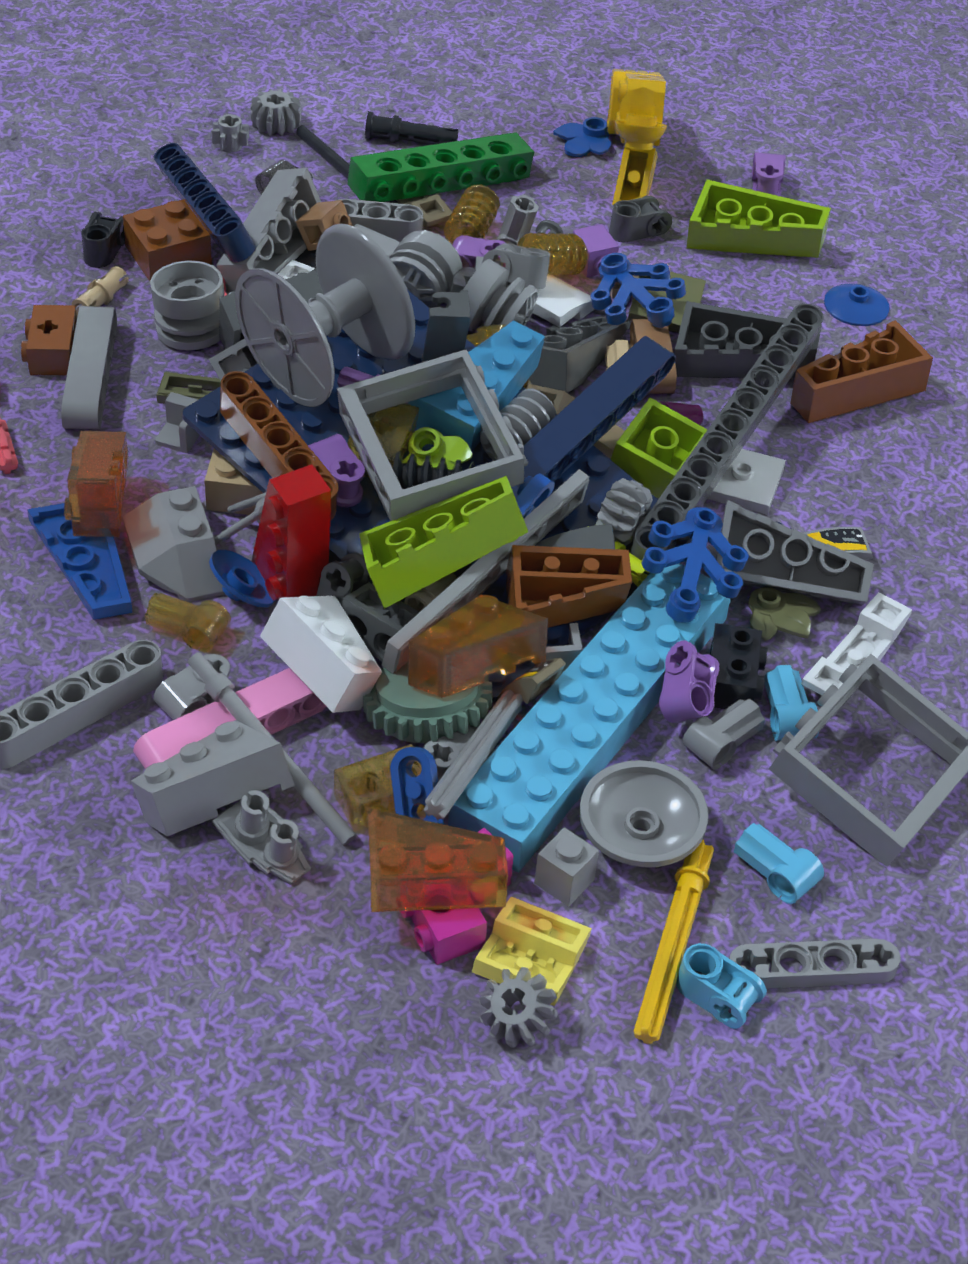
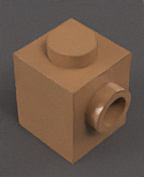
[296,200,353,251]

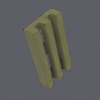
[156,372,221,404]

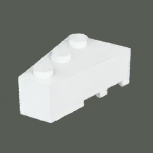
[260,596,382,713]

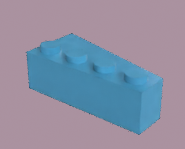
[405,320,545,452]

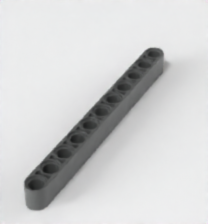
[629,303,824,575]

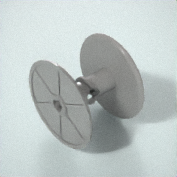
[235,224,415,407]

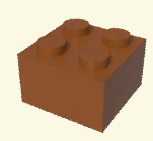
[123,199,212,281]

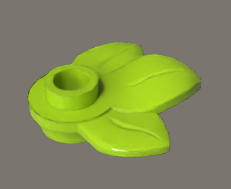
[403,427,473,470]

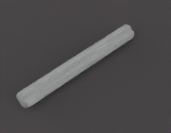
[424,690,523,820]

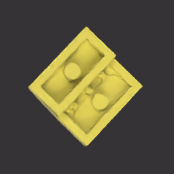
[472,896,592,1006]

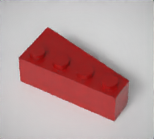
[251,464,331,601]

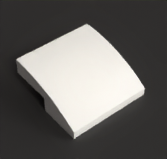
[523,273,594,328]

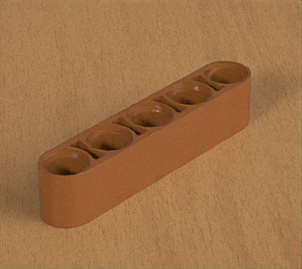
[220,371,338,521]

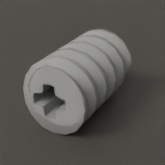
[480,388,556,461]

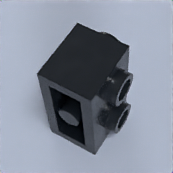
[710,623,768,709]

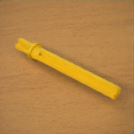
[634,840,714,1044]

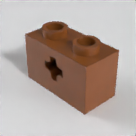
[21,305,77,376]

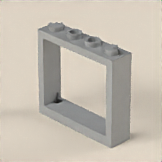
[337,349,528,521]
[769,654,968,867]

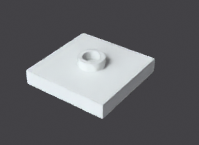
[708,449,786,515]

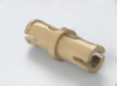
[72,266,129,316]

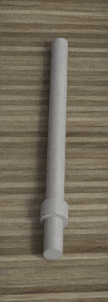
[188,652,357,846]

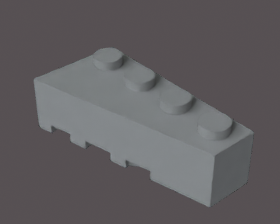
[716,500,874,605]

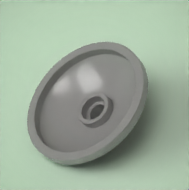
[580,760,708,867]

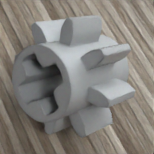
[211,114,250,152]

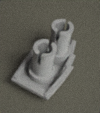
[212,790,311,885]

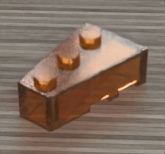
[408,595,548,698]
[367,807,508,912]

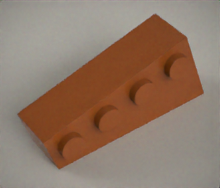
[790,320,933,423]

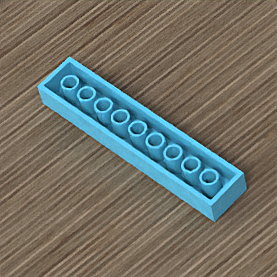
[447,563,730,873]

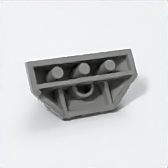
[122,486,225,603]

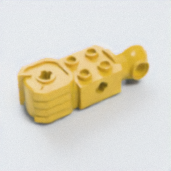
[607,69,667,150]

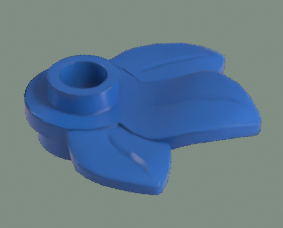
[553,117,611,157]

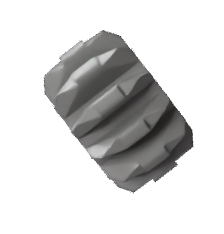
[250,89,301,136]
[596,478,653,546]
[479,967,558,1048]

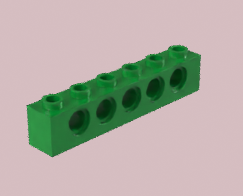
[347,132,534,202]

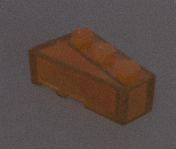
[64,431,129,537]

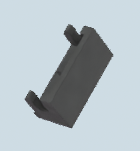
[421,290,471,363]

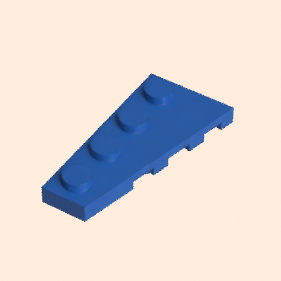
[27,497,133,620]

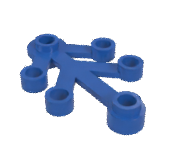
[590,253,686,328]
[642,507,749,623]

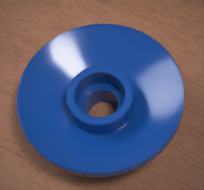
[824,284,890,326]
[209,550,276,607]

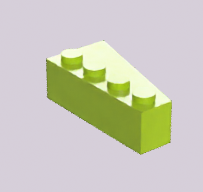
[686,179,831,258]
[359,476,528,609]

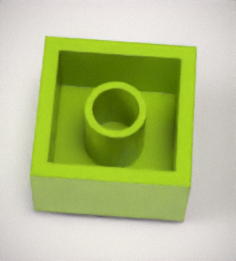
[610,398,708,499]

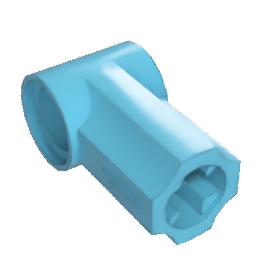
[764,665,819,741]
[734,823,824,904]

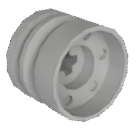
[389,230,462,308]
[463,259,539,340]
[150,260,225,350]

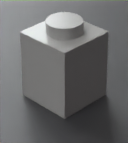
[534,827,599,907]

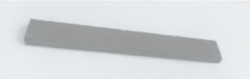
[382,469,590,674]

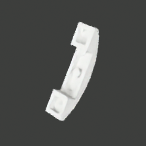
[801,592,912,695]

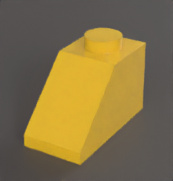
[612,147,658,205]

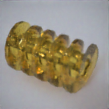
[444,185,500,244]
[517,233,588,276]

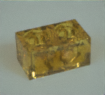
[334,744,425,832]

